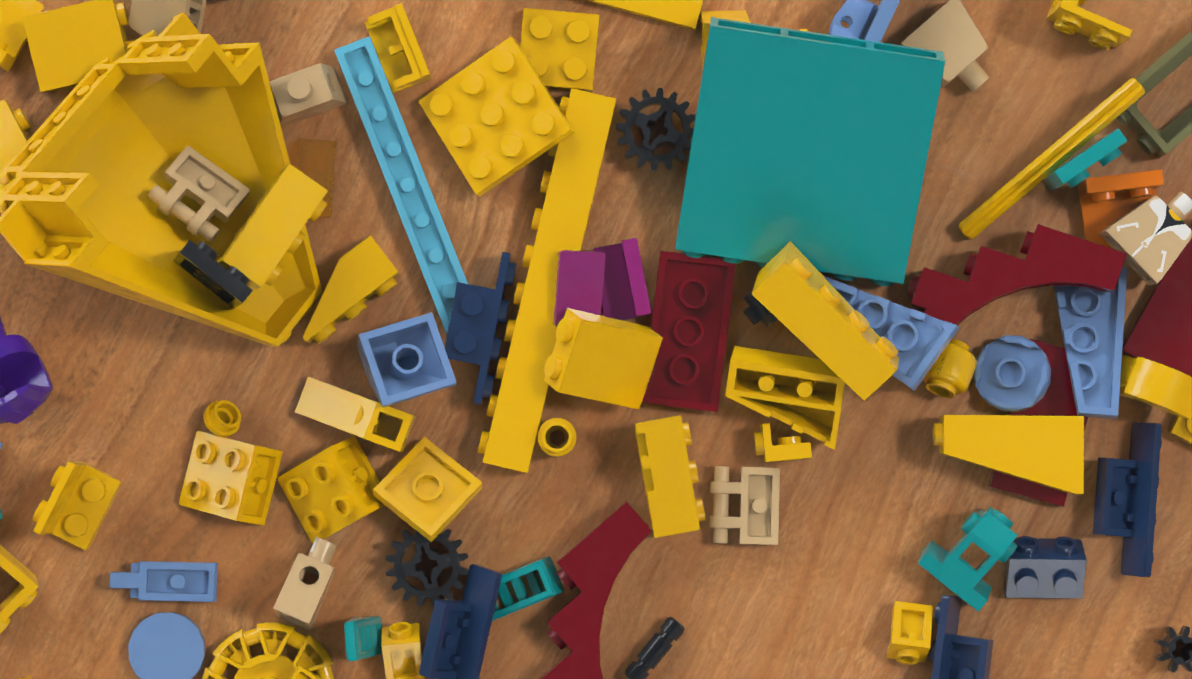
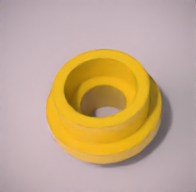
[203,400,241,438]

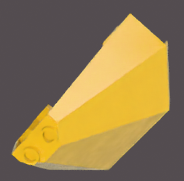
[0,12,322,347]

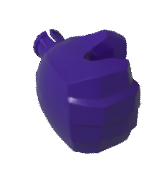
[0,316,53,424]

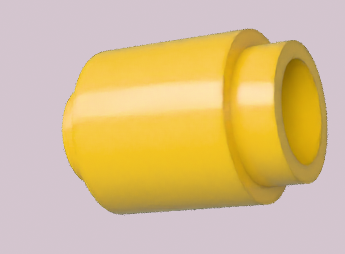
[538,418,577,457]

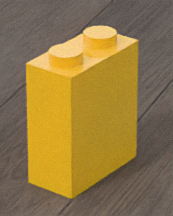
[22,0,134,92]
[544,308,663,409]

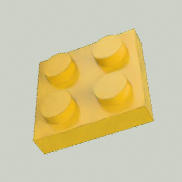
[520,8,600,92]
[373,436,482,542]

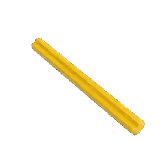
[959,78,1145,240]

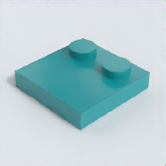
[1043,128,1127,192]

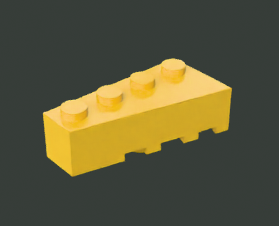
[752,241,899,401]

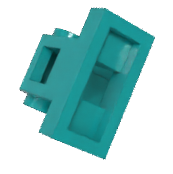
[918,507,1018,611]

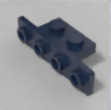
[445,252,517,405]
[1093,422,1162,577]
[419,564,502,679]
[930,595,994,679]

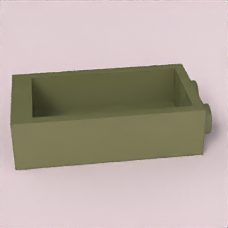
[1116,30,1192,159]

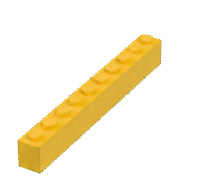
[477,88,616,473]

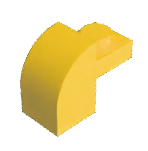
[1119,355,1192,419]

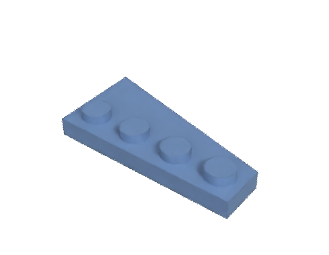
[1053,267,1128,419]
[824,276,959,391]

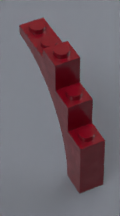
[900,224,1127,384]
[539,501,652,679]

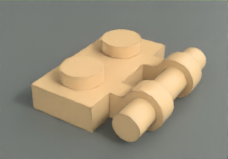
[148,145,250,242]
[709,466,780,545]

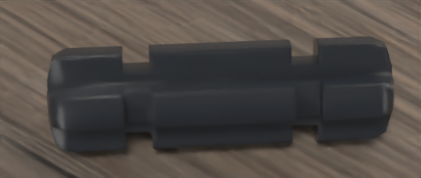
[625,617,685,679]

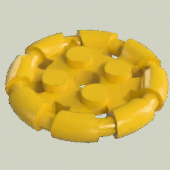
[202,622,338,679]

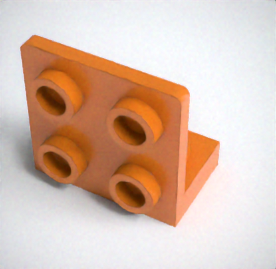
[1078,169,1164,249]

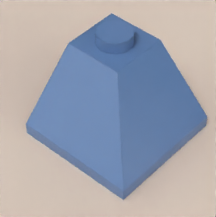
[357,312,457,407]

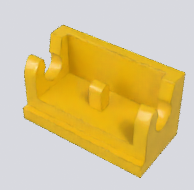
[365,3,432,94]

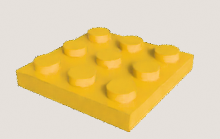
[418,36,574,197]

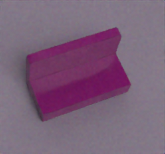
[592,238,651,321]
[553,250,606,327]

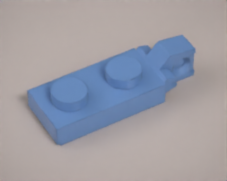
[110,561,218,602]

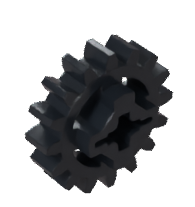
[616,88,696,172]
[385,528,469,606]

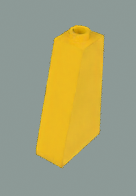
[933,415,1084,494]

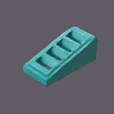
[492,556,564,621]
[344,615,382,661]

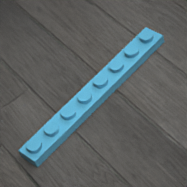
[334,36,468,334]

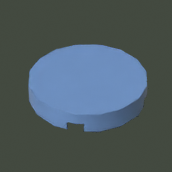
[973,335,1051,412]
[128,612,206,679]

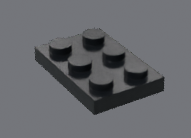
[173,240,253,309]

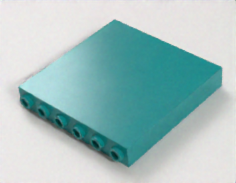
[675,17,945,286]

